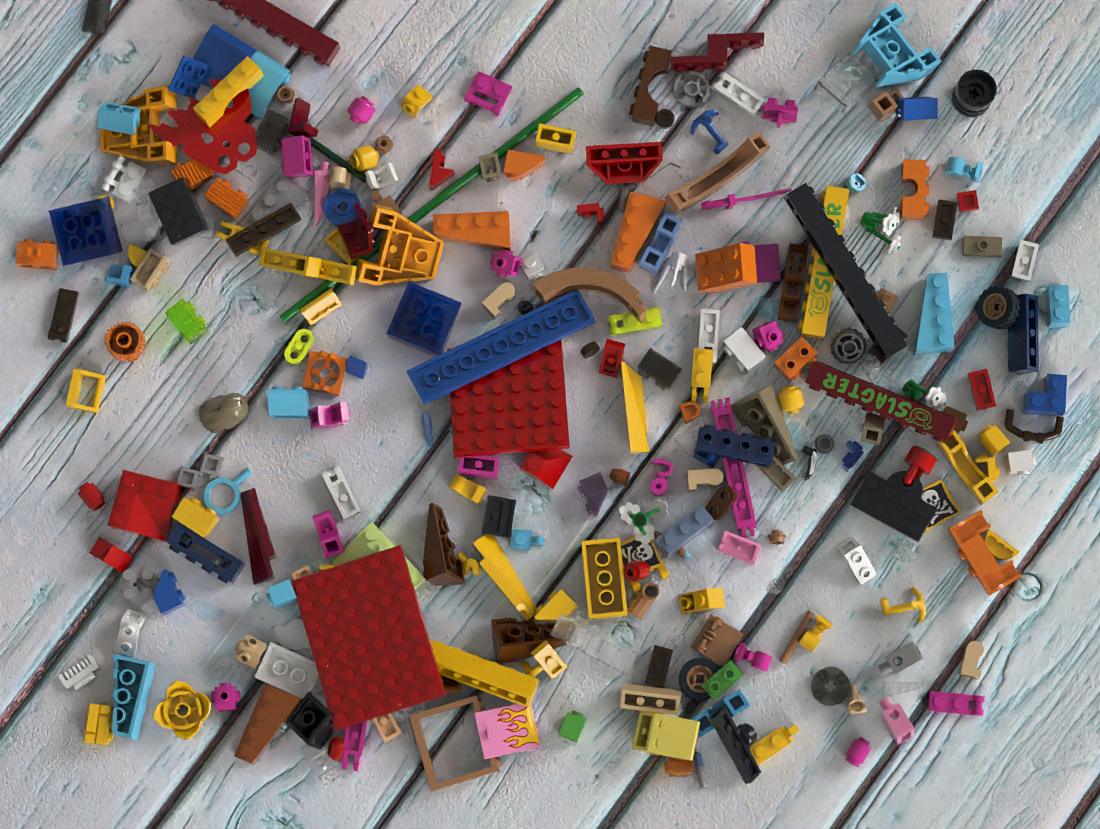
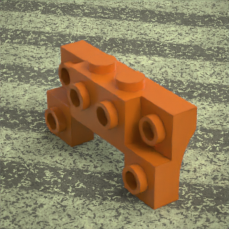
[948,510,1022,596]

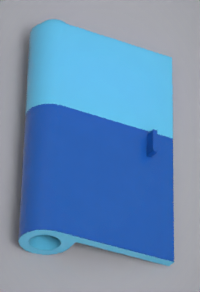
[193,24,291,119]

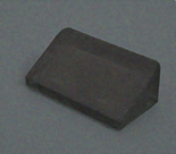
[82,0,112,35]

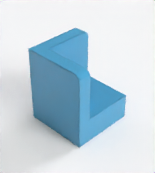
[105,265,134,288]

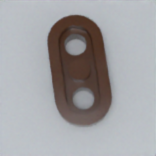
[705,486,737,520]

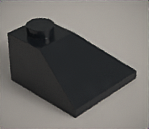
[285,692,333,750]

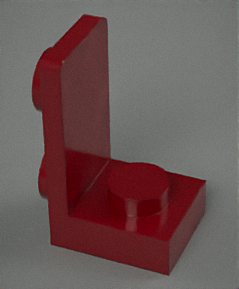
[288,98,318,138]

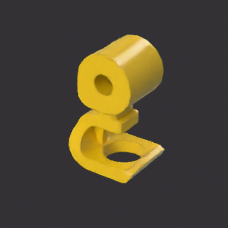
[799,614,833,652]

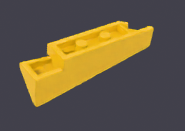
[621,362,649,454]
[473,534,537,622]

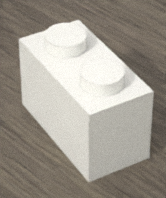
[723,327,766,373]

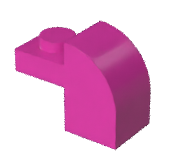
[309,402,350,429]
[312,510,344,558]

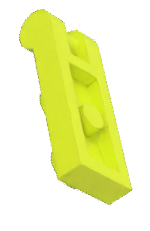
[607,307,663,336]

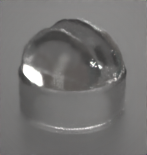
[766,578,783,596]

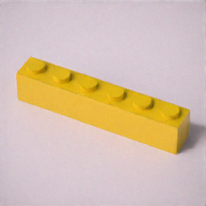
[430,639,539,708]

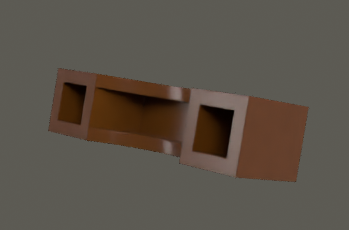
[629,45,672,127]

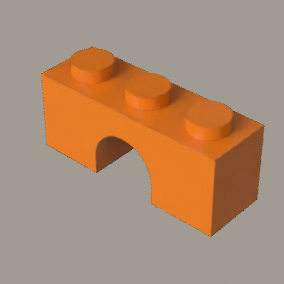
[900,159,929,220]

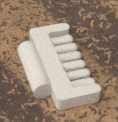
[58,654,99,690]

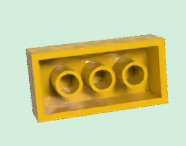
[581,538,628,620]

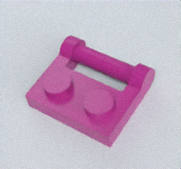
[464,71,512,116]

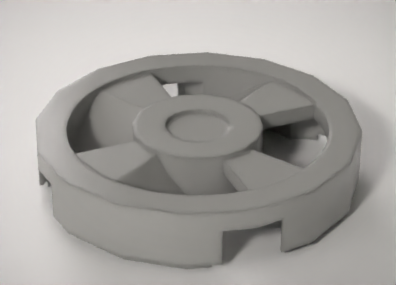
[673,70,710,109]

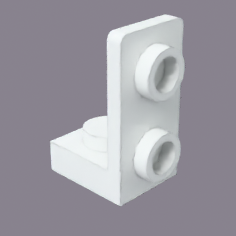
[836,537,876,585]
[116,609,146,657]

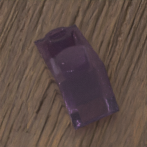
[577,472,608,518]

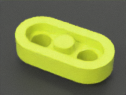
[284,329,314,365]

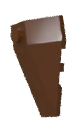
[423,503,465,586]

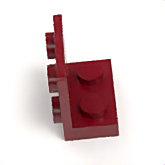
[338,203,375,260]

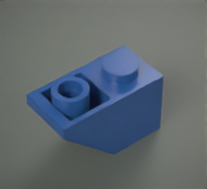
[153,569,185,615]

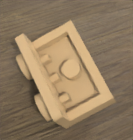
[130,248,170,292]

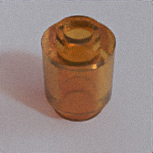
[664,757,693,777]

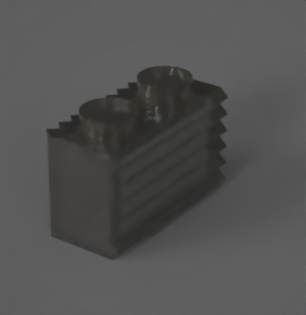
[637,348,682,390]

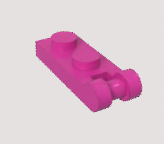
[928,691,985,716]

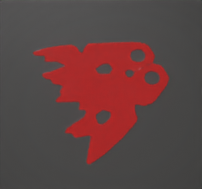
[149,79,257,174]

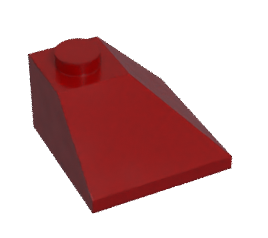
[520,449,573,489]

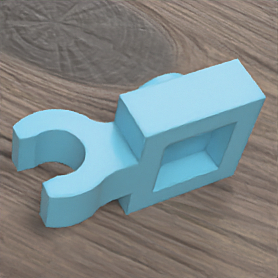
[510,529,545,551]

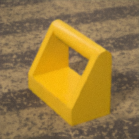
[66,368,106,413]

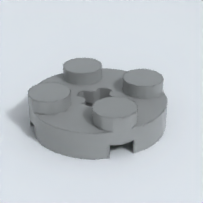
[120,565,159,604]

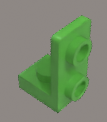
[702,660,744,700]

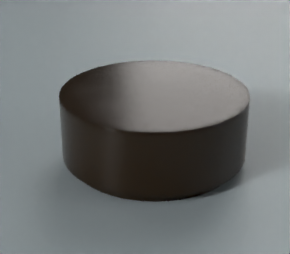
[656,109,675,129]
[580,342,600,358]

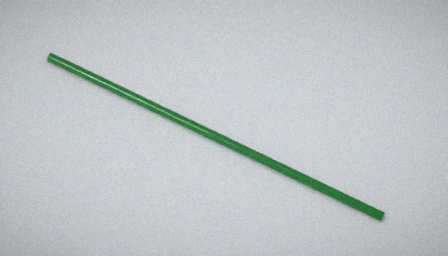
[280,87,584,323]

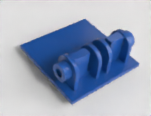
[168,56,209,98]

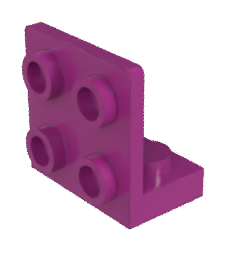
[741,241,781,283]

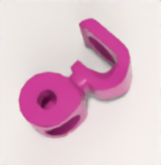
[650,459,673,496]
[733,642,773,672]

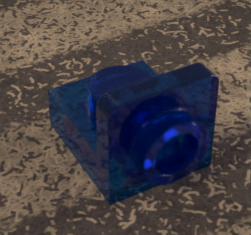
[842,440,864,472]

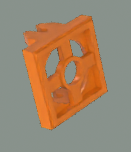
[302,350,348,396]

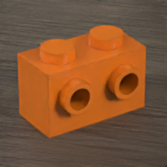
[773,337,818,382]

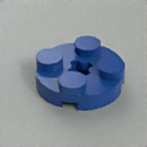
[324,189,362,226]

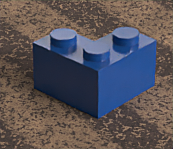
[1023,374,1067,417]

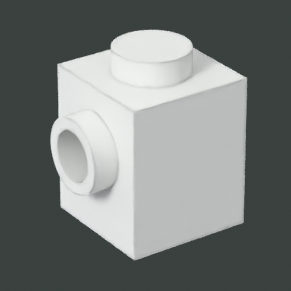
[1005,450,1036,476]

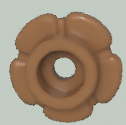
[276,86,295,104]
[375,135,393,154]
[767,530,787,544]

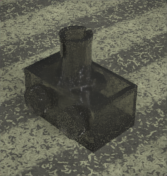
[256,109,290,156]

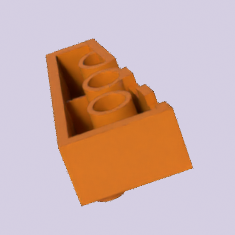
[611,192,667,273]
[433,211,511,251]

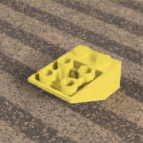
[632,711,700,761]

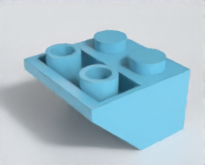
[267,386,310,419]

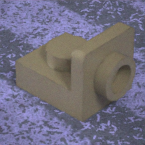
[479,153,502,182]

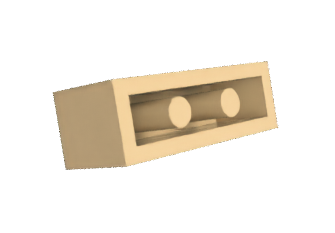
[620,683,682,715]

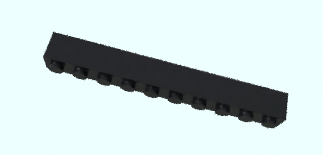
[784,183,907,360]

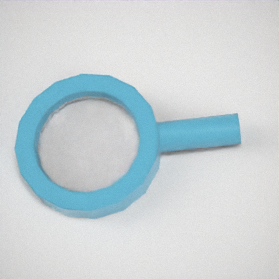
[203,468,252,515]

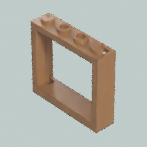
[409,695,502,792]

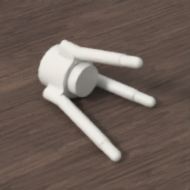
[653,252,689,293]

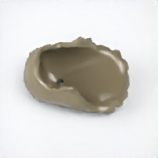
[199,393,249,433]

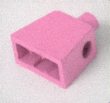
[879,697,915,745]

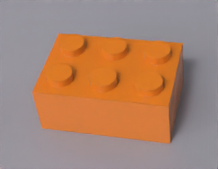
[695,243,757,294]

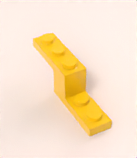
[259,247,357,285]

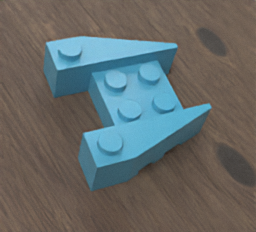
[850,3,942,87]

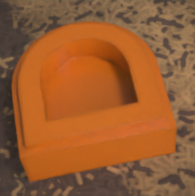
[679,401,701,424]

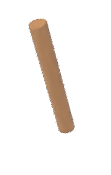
[779,610,815,664]

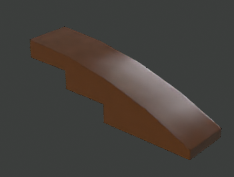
[777,243,808,323]

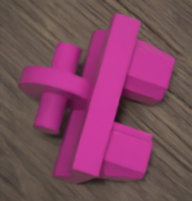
[762,97,798,128]

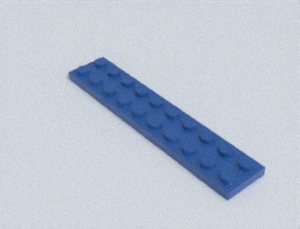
[407,289,595,405]

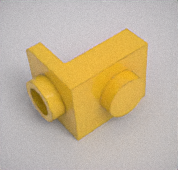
[401,84,433,118]
[974,454,1000,483]

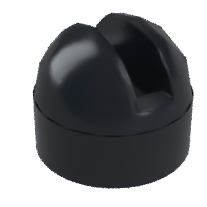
[518,300,533,315]

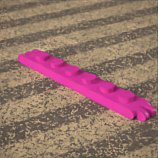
[710,397,757,538]

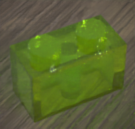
[164,298,208,345]

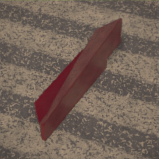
[240,488,277,585]

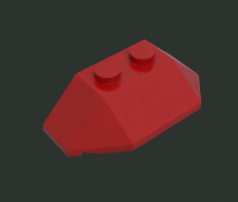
[586,142,663,185]

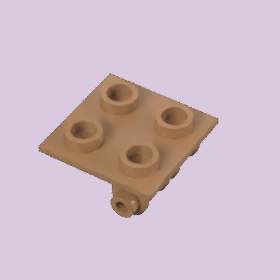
[691,614,744,667]

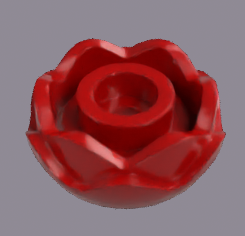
[327,737,345,761]

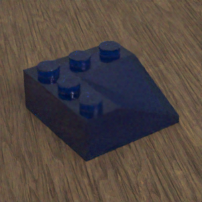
[49,196,123,266]
[386,281,462,357]

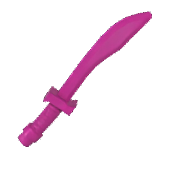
[701,188,792,210]

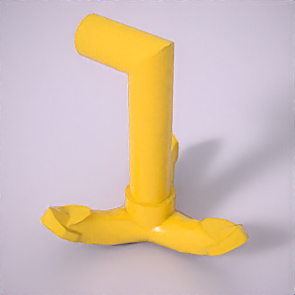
[879,587,926,623]

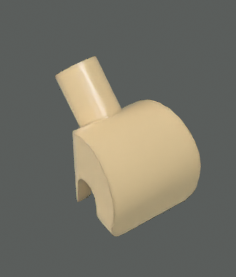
[847,685,867,715]

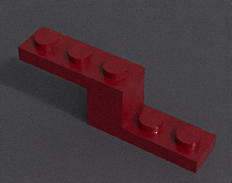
[670,32,764,73]

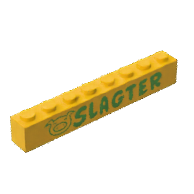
[798,185,850,340]

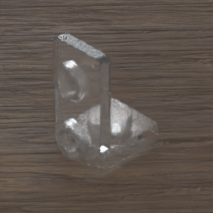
[398,702,426,744]

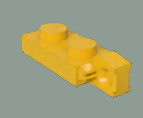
[750,724,800,765]

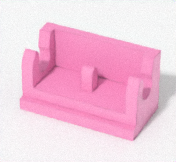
[718,531,762,565]

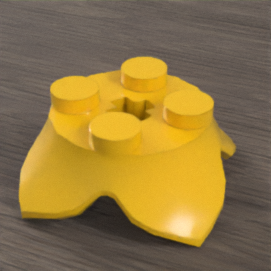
[152,681,211,739]

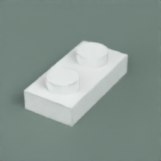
[1011,240,1039,282]

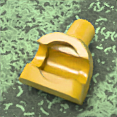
[457,552,481,576]

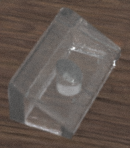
[674,413,713,454]

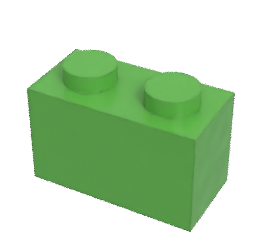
[559,710,586,743]

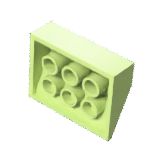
[331,522,426,590]

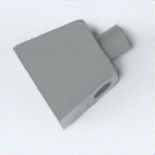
[878,641,923,676]

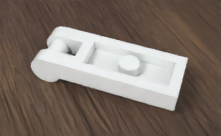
[711,71,765,117]
[698,309,720,364]
[321,464,362,520]

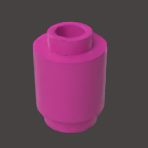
[845,737,871,767]

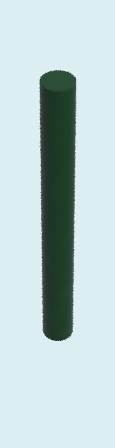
[310,138,367,183]

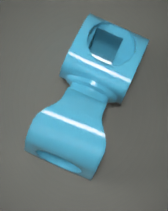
[945,157,983,183]

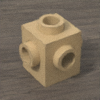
[235,634,268,669]

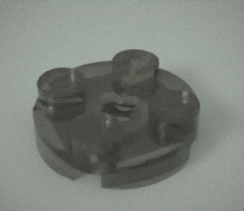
[811,667,850,706]

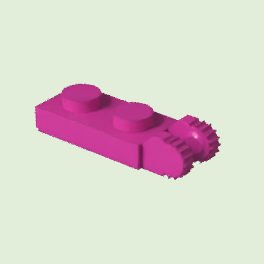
[341,721,368,771]

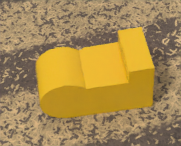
[448,473,487,506]

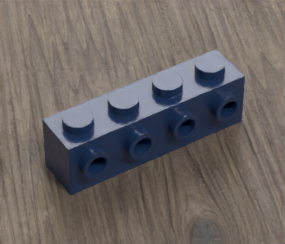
[1007,293,1039,374]
[694,425,776,468]

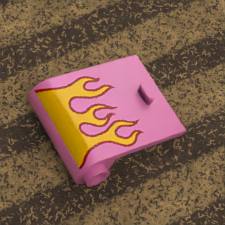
[474,703,541,760]

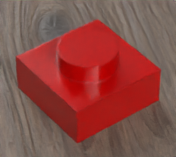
[956,190,979,213]

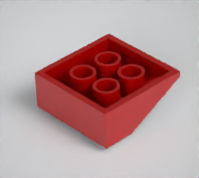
[108,470,182,542]

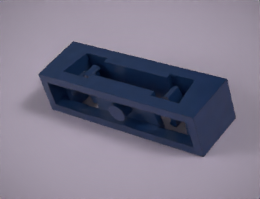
[166,522,245,584]

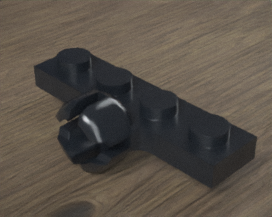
[710,707,761,784]

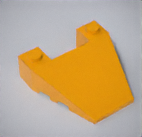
[100,86,178,166]
[355,204,445,285]

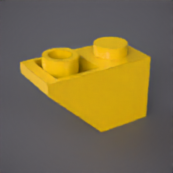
[679,588,725,614]
[534,590,578,621]

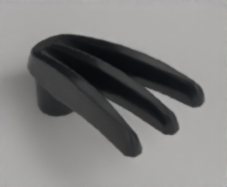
[802,445,817,480]

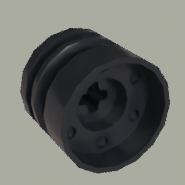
[952,69,997,117]

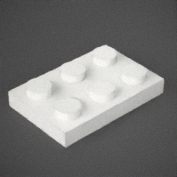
[255,642,319,699]

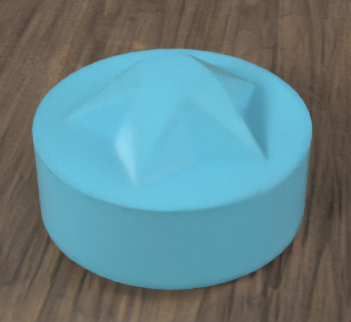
[846,173,866,193]

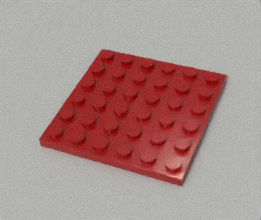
[447,340,570,458]

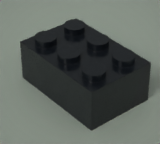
[148,177,210,246]

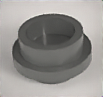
[815,435,834,454]

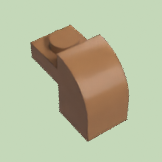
[868,88,904,122]

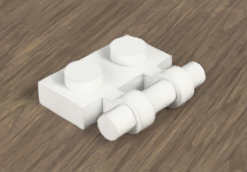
[101,155,148,204]

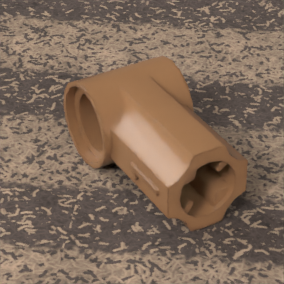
[627,582,659,620]

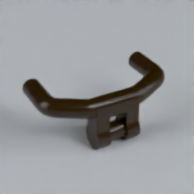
[1004,409,1064,444]

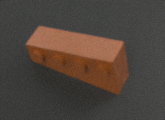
[234,684,302,764]

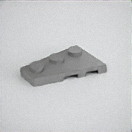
[246,174,311,224]

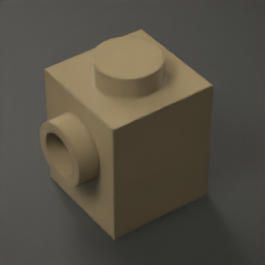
[861,412,885,445]

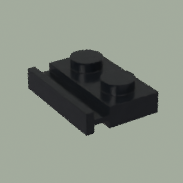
[482,495,516,538]

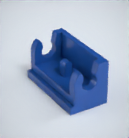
[895,96,938,121]

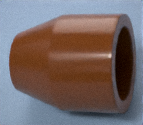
[609,468,630,487]

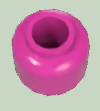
[347,96,375,125]

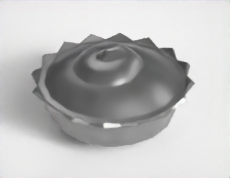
[830,327,867,364]

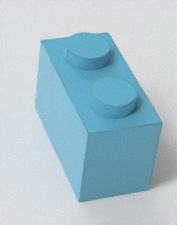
[1045,285,1070,328]
[266,579,297,609]

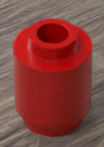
[78,482,106,511]
[624,560,650,582]

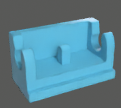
[98,102,140,135]

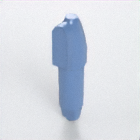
[422,412,433,448]

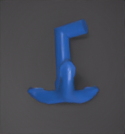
[690,110,728,154]

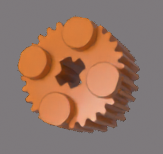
[104,321,146,363]

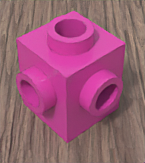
[490,249,522,277]
[752,321,783,352]
[211,683,240,711]

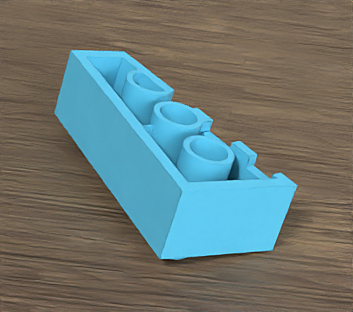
[914,273,955,355]
[113,654,157,740]

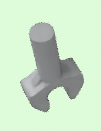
[616,183,635,211]

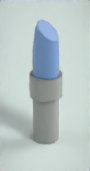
[694,751,707,789]

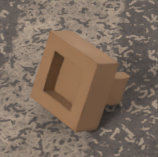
[877,288,898,314]

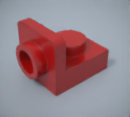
[577,203,605,225]

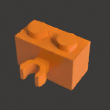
[15,239,59,270]

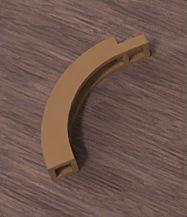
[664,133,771,213]
[532,268,647,323]

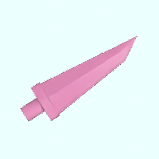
[314,161,330,226]

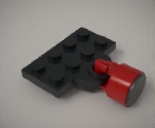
[850,445,938,543]

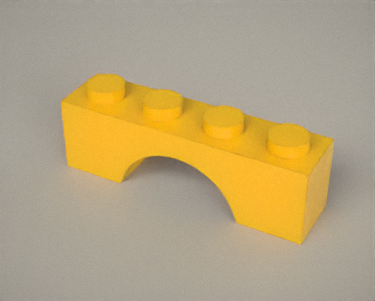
[193,56,264,128]
[935,430,999,506]

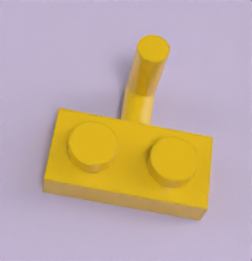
[521,640,567,679]

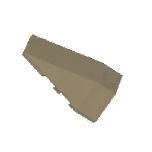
[731,385,797,465]

